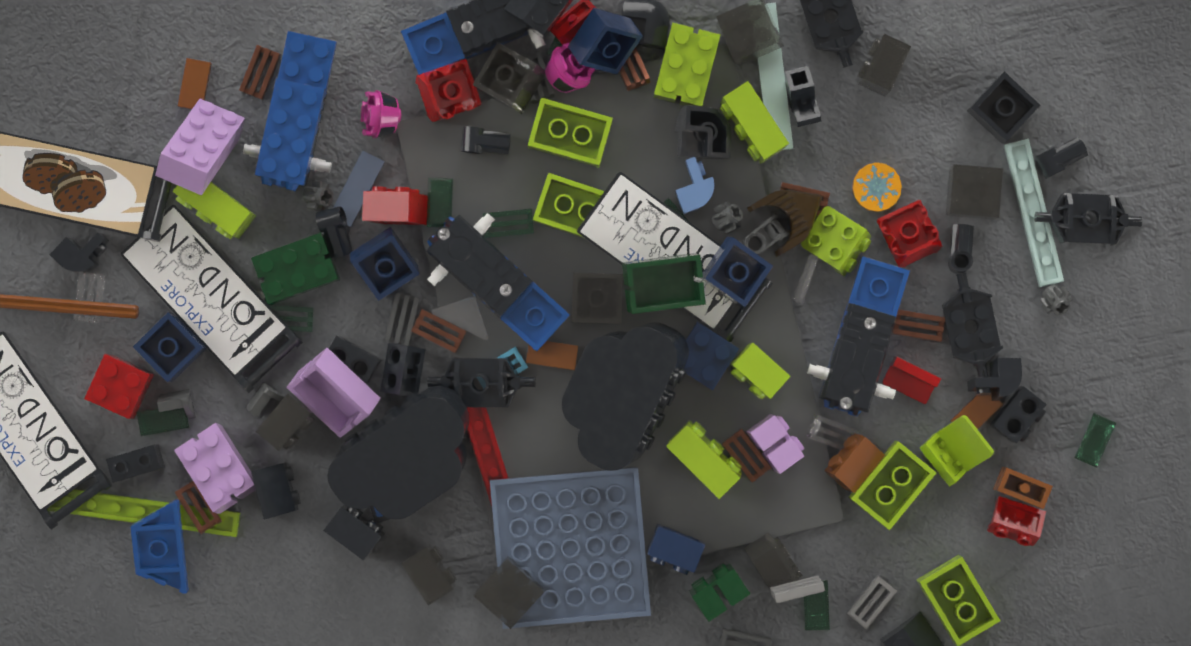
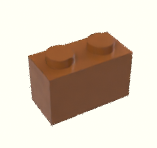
[824,433,885,493]
[993,467,1053,509]

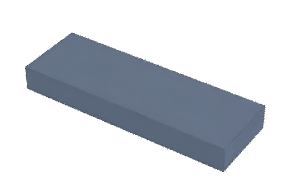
[333,151,385,227]

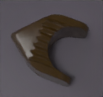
[747,190,822,257]

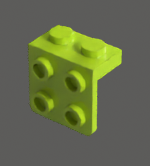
[801,206,872,277]
[919,415,994,487]

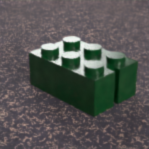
[251,232,340,305]
[622,253,706,314]
[689,563,750,622]

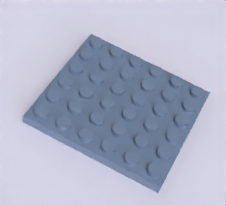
[490,467,651,629]

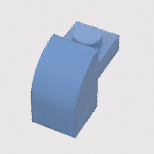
[675,157,714,215]

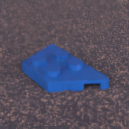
[130,499,189,594]

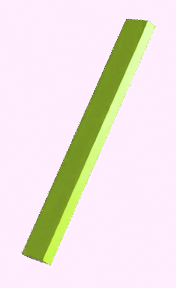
[47,489,241,537]

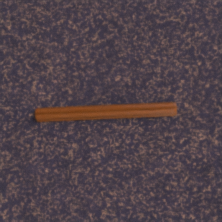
[0,294,139,319]

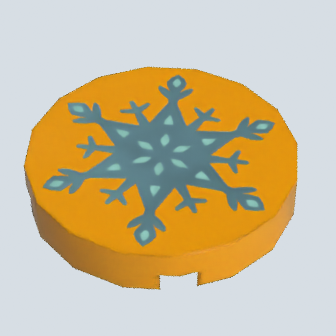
[852,163,902,212]

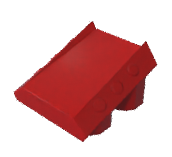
[415,59,482,122]
[876,200,943,267]

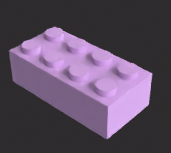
[155,99,245,195]

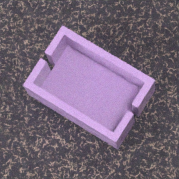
[286,348,380,438]
[746,414,805,474]
[174,423,256,514]

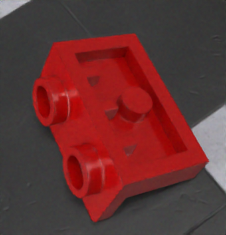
[987,496,1046,546]

